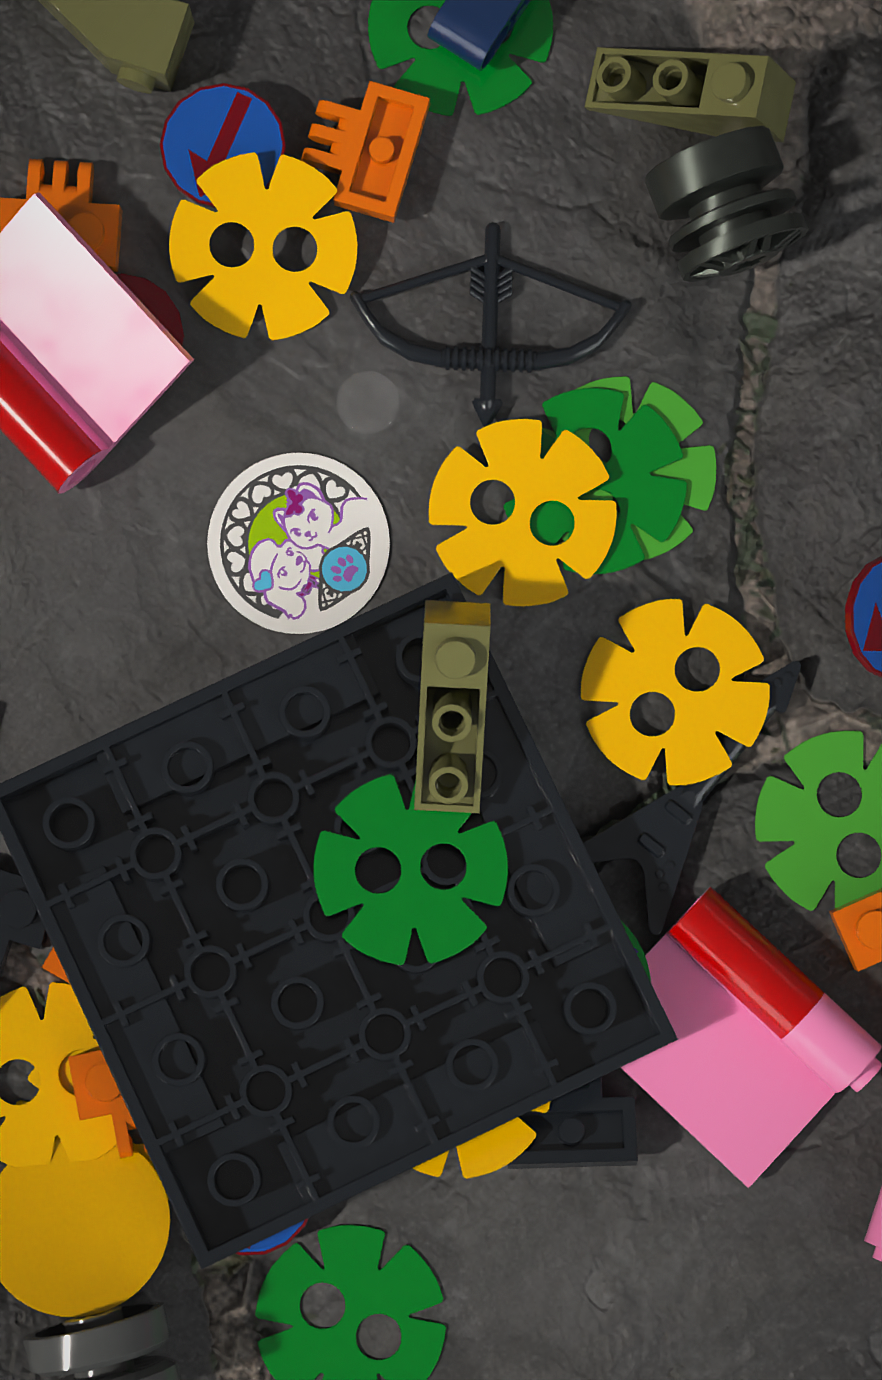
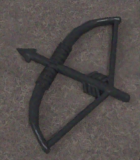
[350,222,632,427]

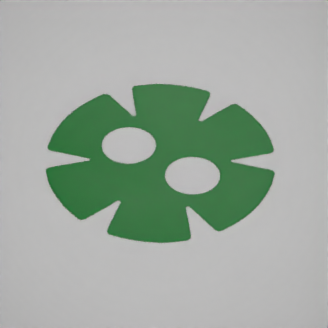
[368,0,553,116]
[503,388,687,574]
[314,774,508,965]
[255,1225,446,1380]

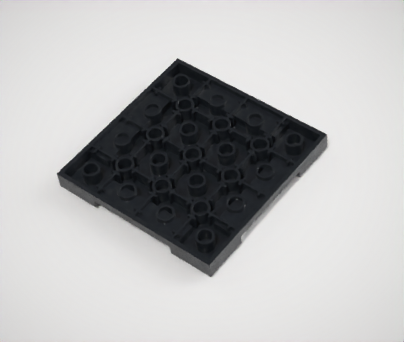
[0,572,678,1270]

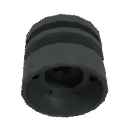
[645,126,808,282]

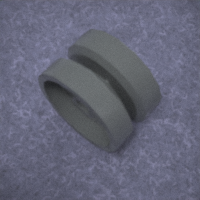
[23,1301,182,1380]

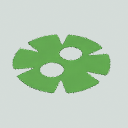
[542,376,716,560]
[755,731,882,911]

